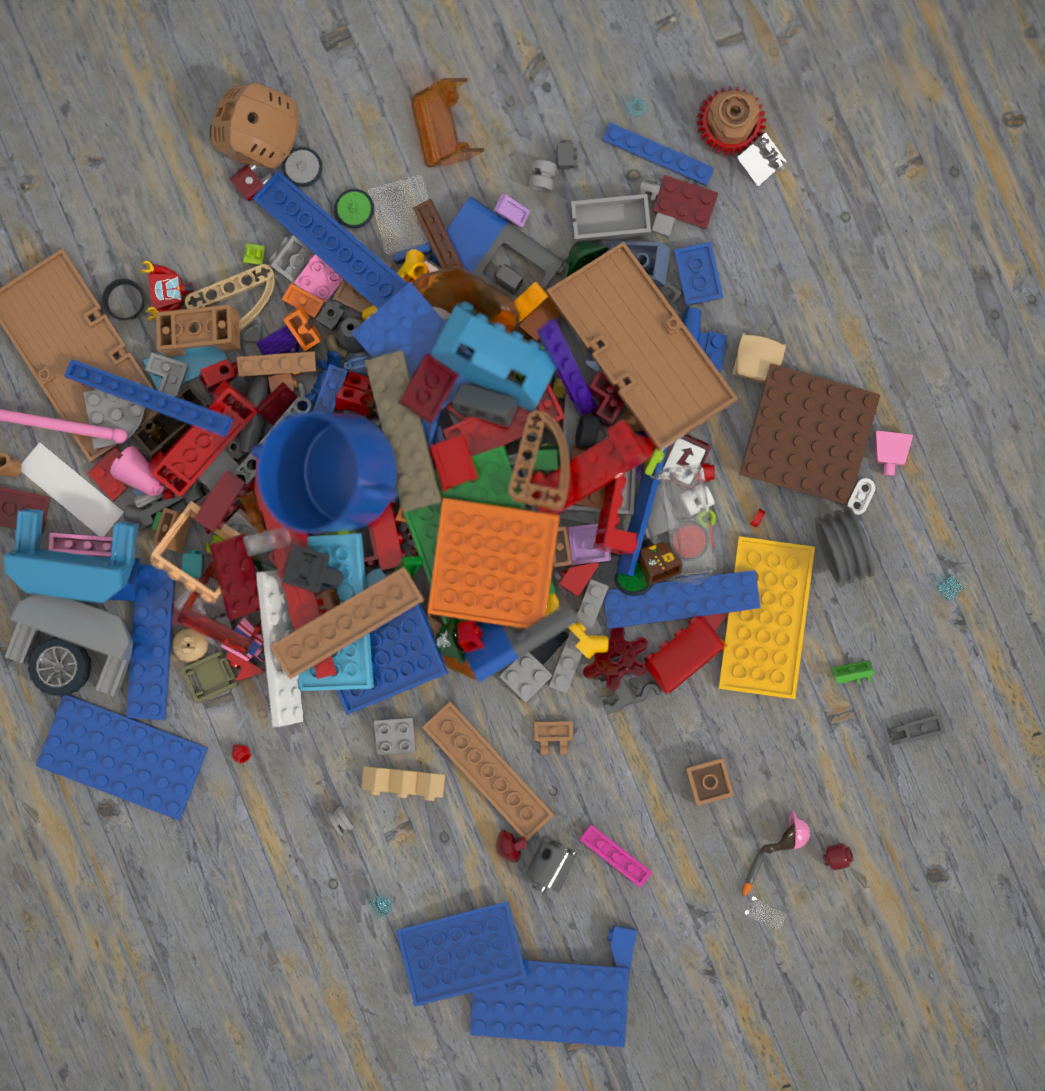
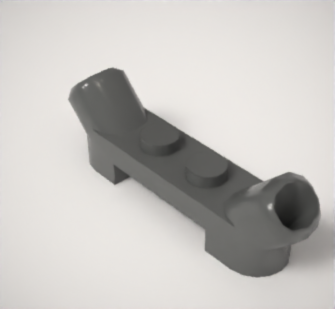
[123,480,205,532]

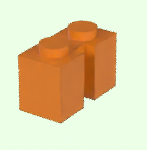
[283,305,322,351]

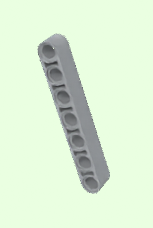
[233,397,313,502]

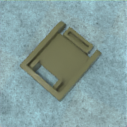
[181,650,239,704]

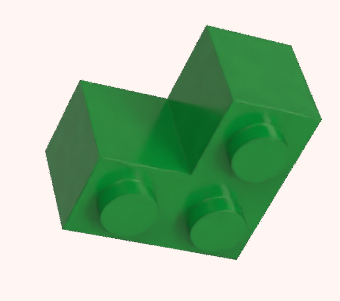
[530,446,558,476]

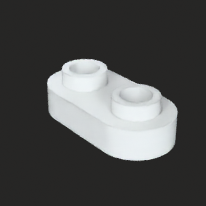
[847,478,875,515]

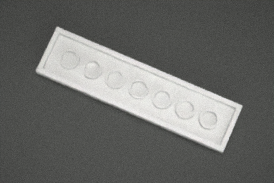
[256,570,303,727]

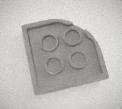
[83,381,145,449]

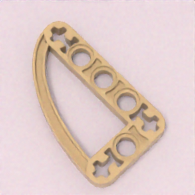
[185,264,275,331]

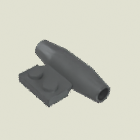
[239,376,269,454]

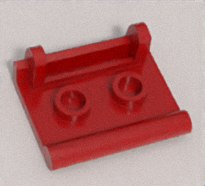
[429,435,478,492]

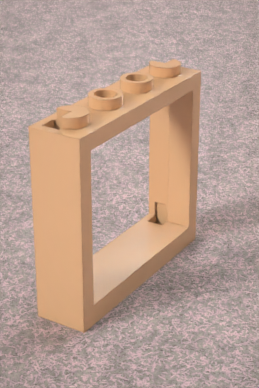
[150,501,255,604]

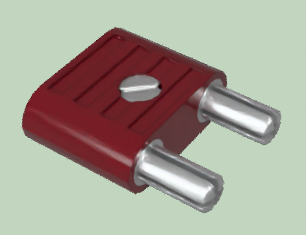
[229,164,273,202]

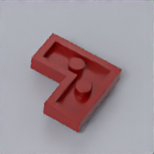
[87,447,128,501]

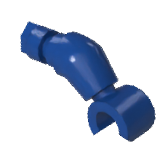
[299,350,341,411]

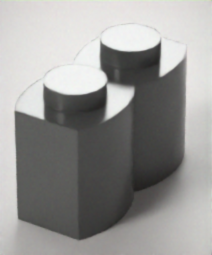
[493,264,524,296]

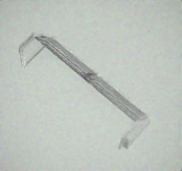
[652,464,717,584]

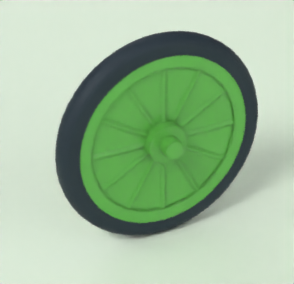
[334,189,374,229]

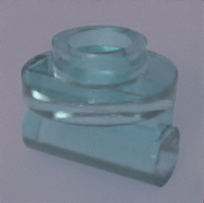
[370,895,392,918]

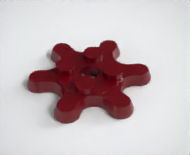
[583,627,648,690]

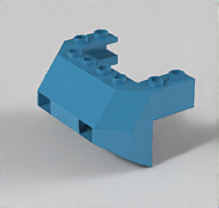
[431,301,556,412]
[4,508,139,603]

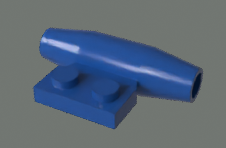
[681,307,727,373]

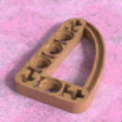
[509,411,569,510]

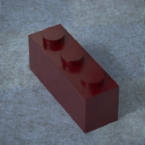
[194,470,247,532]

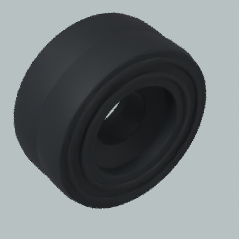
[575,414,599,450]

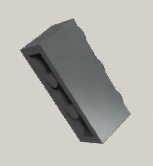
[452,383,518,427]

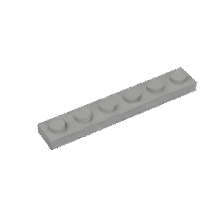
[549,579,609,694]

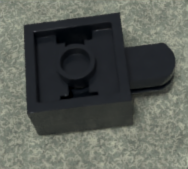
[280,544,343,594]

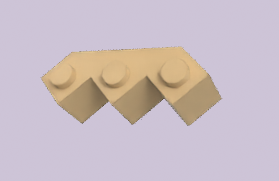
[361,766,445,801]

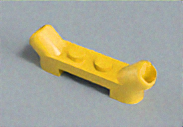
[362,249,428,321]
[546,593,609,659]

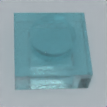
[936,574,964,601]

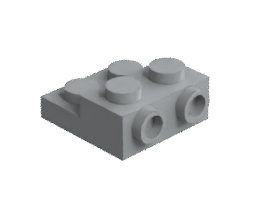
[268,234,315,288]

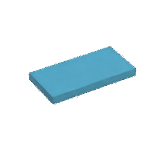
[143,346,227,391]

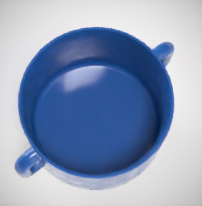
[251,412,397,533]

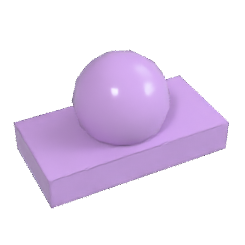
[494,194,530,228]

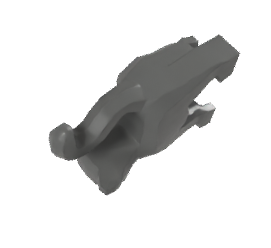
[594,673,661,715]

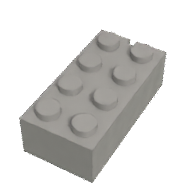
[571,194,651,243]

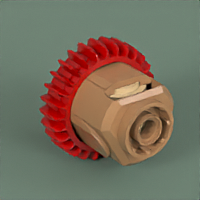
[696,86,767,157]

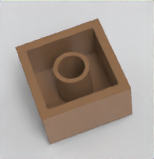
[685,757,734,806]

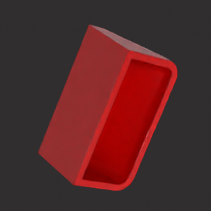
[644,616,727,695]

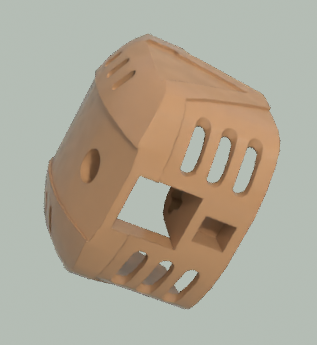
[211,83,299,169]

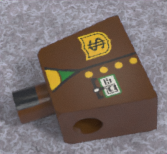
[638,539,683,586]

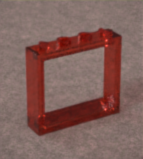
[177,561,262,656]

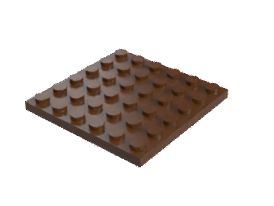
[739,364,880,505]

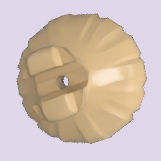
[172,628,208,663]

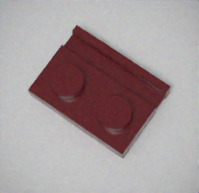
[256,382,299,426]

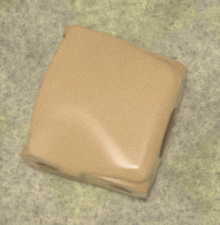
[732,333,786,384]

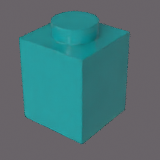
[182,550,205,578]

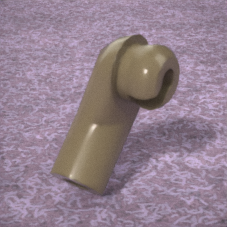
[325,333,348,360]

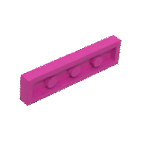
[579,824,652,888]

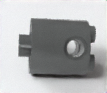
[525,836,578,894]

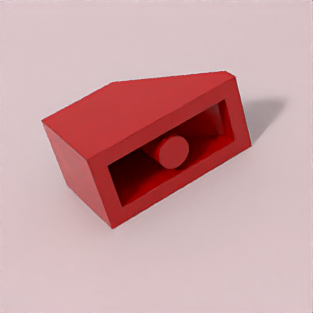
[560,562,600,597]

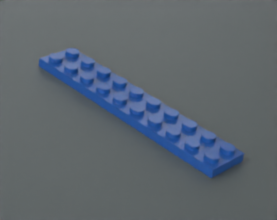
[253,171,408,309]

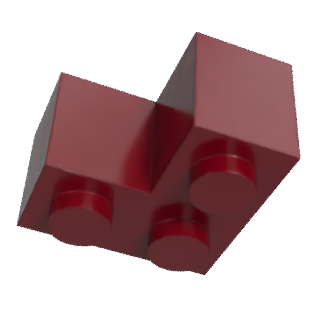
[587,371,624,427]

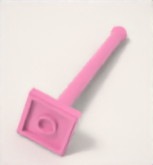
[0,409,127,443]

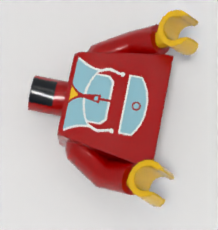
[140,261,194,321]

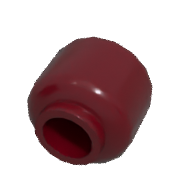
[823,843,853,871]

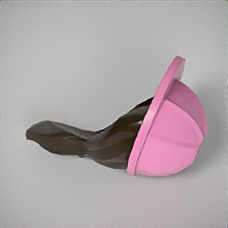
[760,811,810,854]

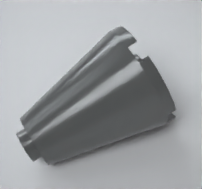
[335,315,365,353]

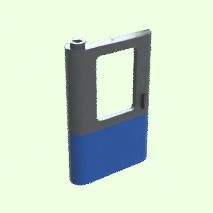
[428,196,566,324]
[466,568,579,682]

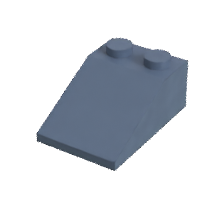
[608,241,671,286]

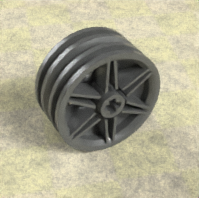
[815,506,875,587]

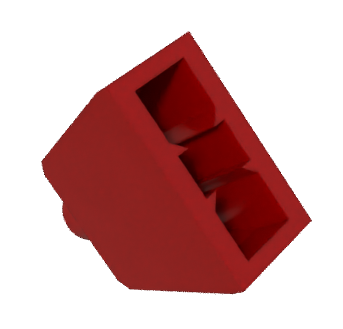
[199,359,238,394]

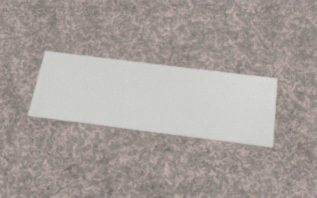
[21,442,124,537]

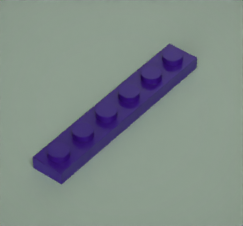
[537,319,597,417]

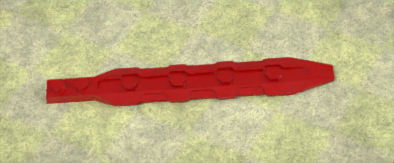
[254,458,337,679]

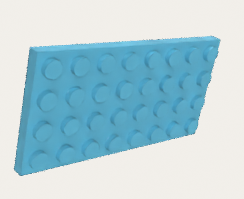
[294,533,374,691]

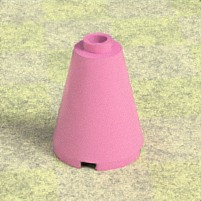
[110,446,164,496]

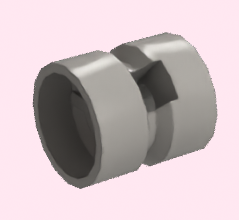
[528,159,557,192]

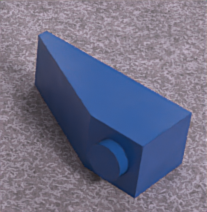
[607,925,637,973]

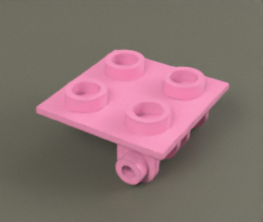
[294,254,343,303]

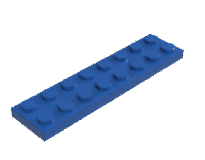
[126,564,175,720]
[604,570,761,629]

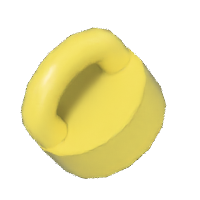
[552,378,568,398]

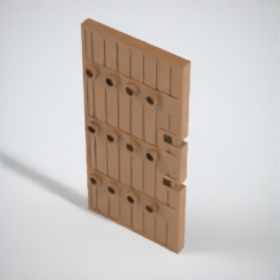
[546,242,738,452]
[0,248,158,463]

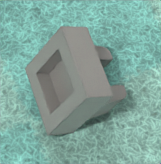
[640,176,661,200]

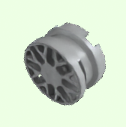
[327,805,355,836]

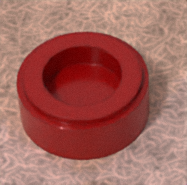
[750,508,765,528]

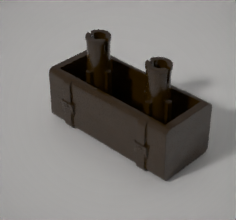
[133,384,209,459]

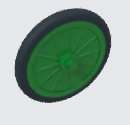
[615,560,653,596]

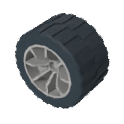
[28,637,92,696]

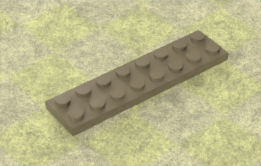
[365,350,443,512]

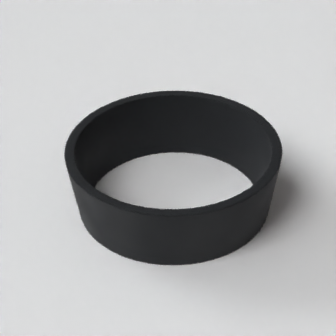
[102,278,144,320]

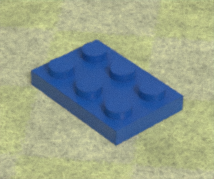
[674,242,723,306]

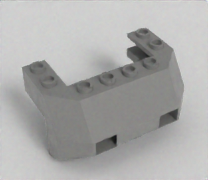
[5,594,133,697]

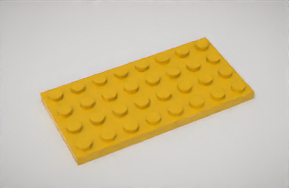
[718,536,815,699]

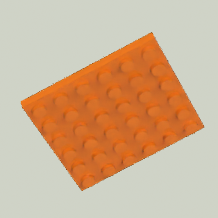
[428,498,560,628]

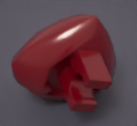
[495,830,528,863]

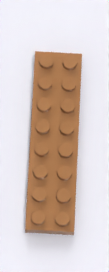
[270,567,424,680]
[422,701,554,841]

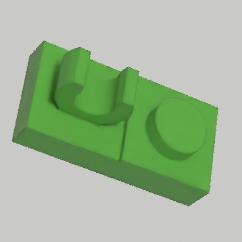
[831,660,874,684]

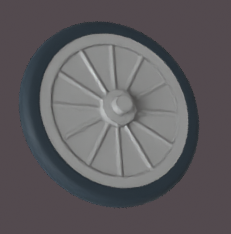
[282,147,323,187]

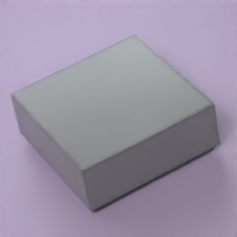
[651,212,675,237]

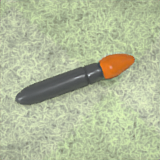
[742,852,764,896]

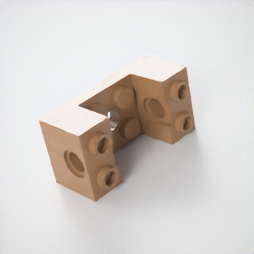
[156,305,241,357]

